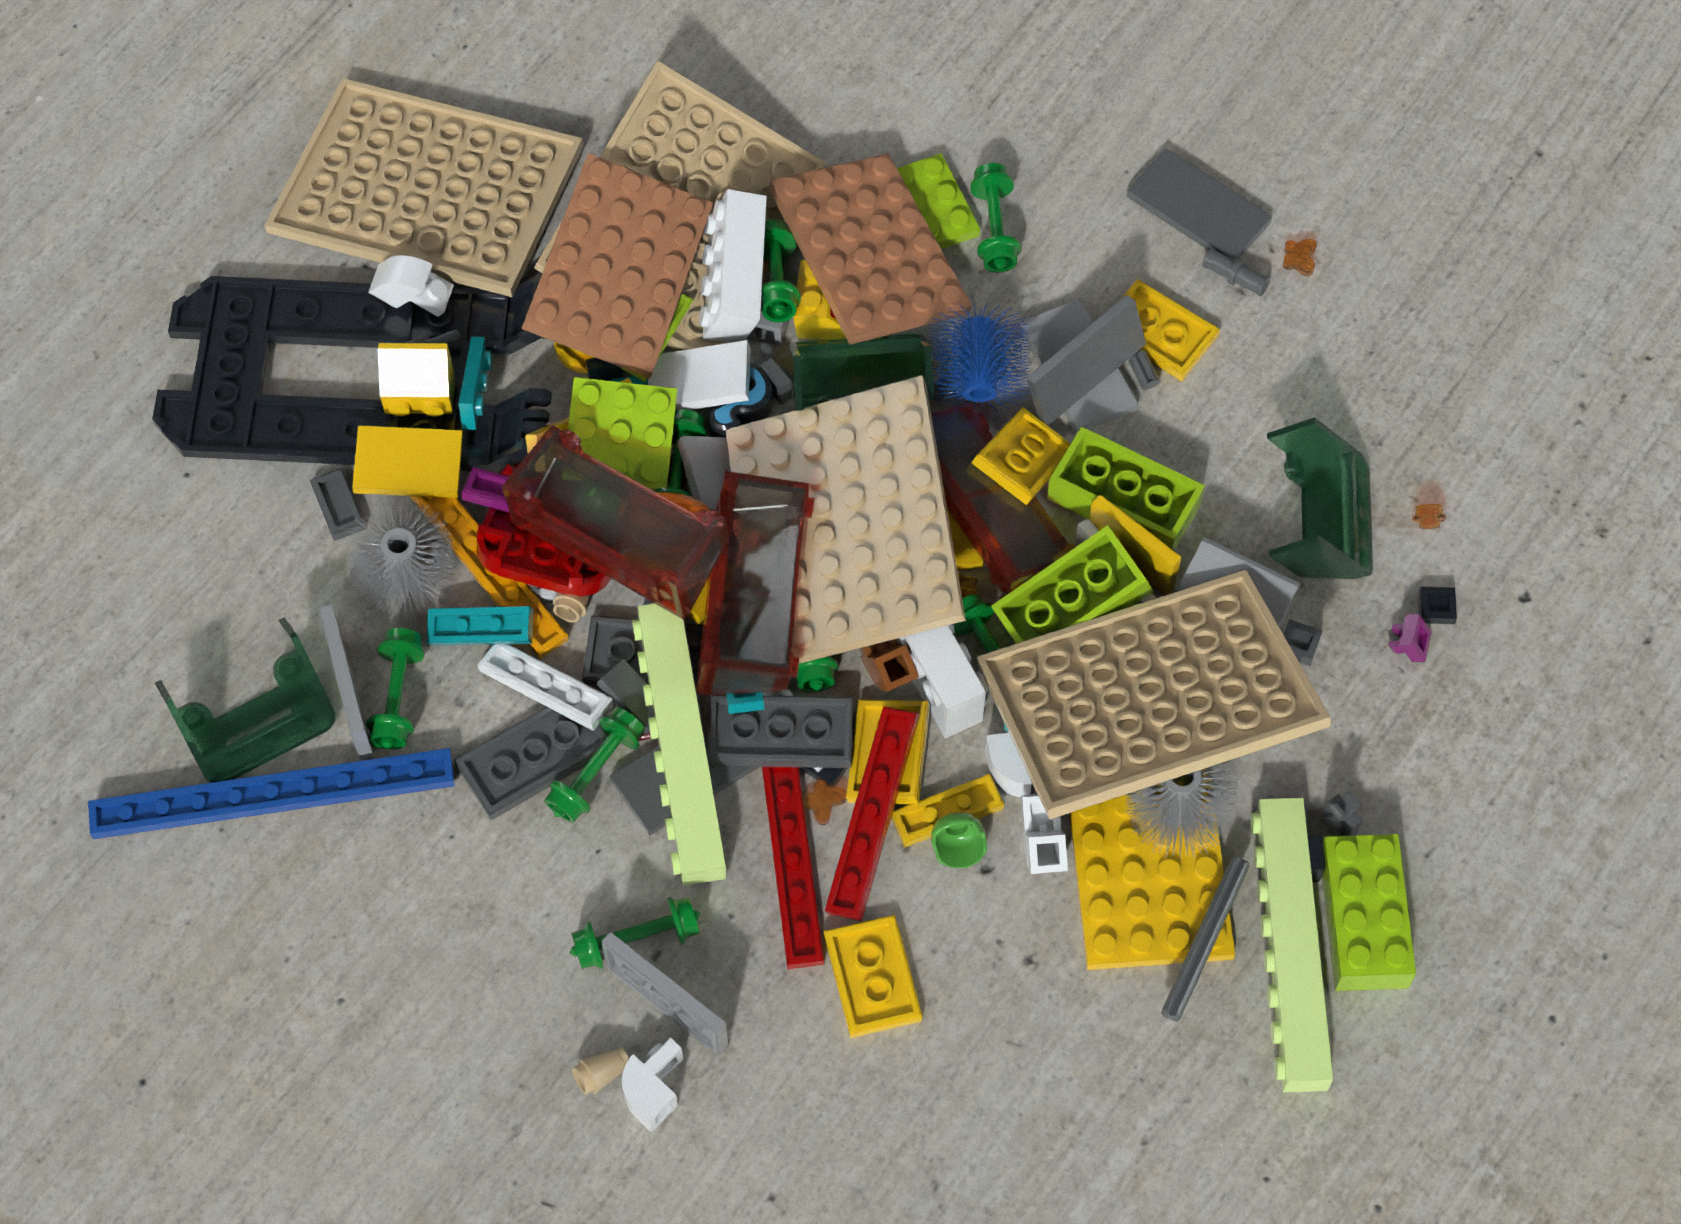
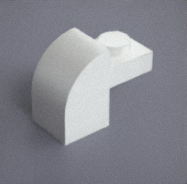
[368,255,454,317]
[985,732,1032,797]
[1021,794,1068,874]
[622,1038,683,1132]

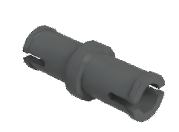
[1202,248,1271,297]

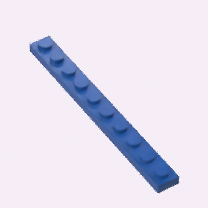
[88,748,455,839]

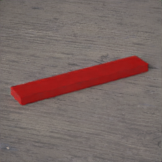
[824,706,920,922]
[762,767,824,969]

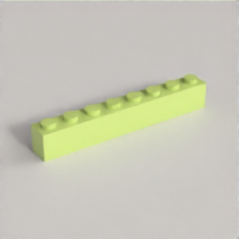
[632,600,726,886]
[1250,798,1333,1092]

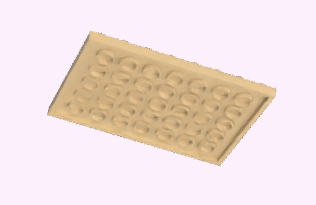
[534,60,826,352]
[264,78,584,297]
[726,375,966,674]
[977,570,1331,820]

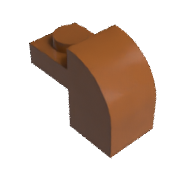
[860,638,919,692]

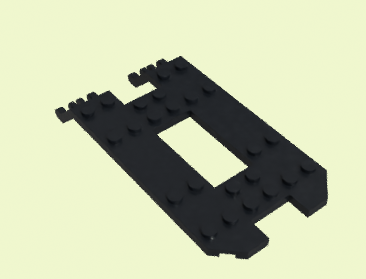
[152,273,552,472]

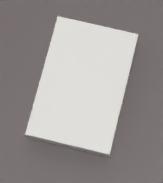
[648,340,750,410]

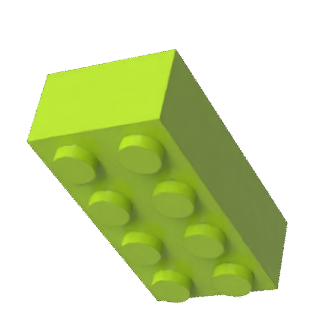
[1047,426,1205,551]
[991,525,1154,644]
[1322,834,1416,991]

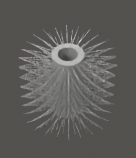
[345,498,457,625]
[1126,760,1239,858]

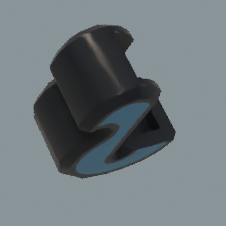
[709,362,773,438]

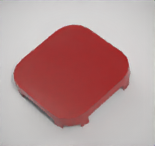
[476,462,626,597]

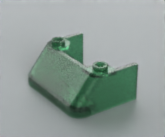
[789,334,935,411]
[1267,417,1373,580]
[155,617,336,783]

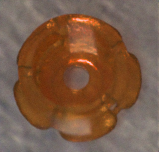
[1412,504,1447,529]

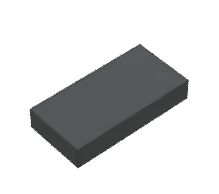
[310,468,366,541]
[597,659,654,735]

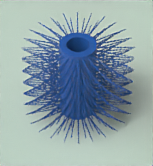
[927,303,1031,413]

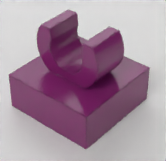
[1388,614,1432,662]

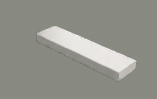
[477,644,614,731]

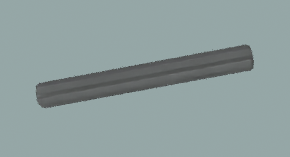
[1161,856,1250,1022]

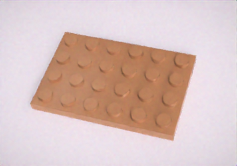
[522,153,713,379]
[768,153,972,345]

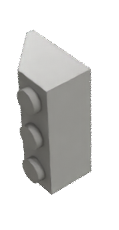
[1176,537,1300,630]

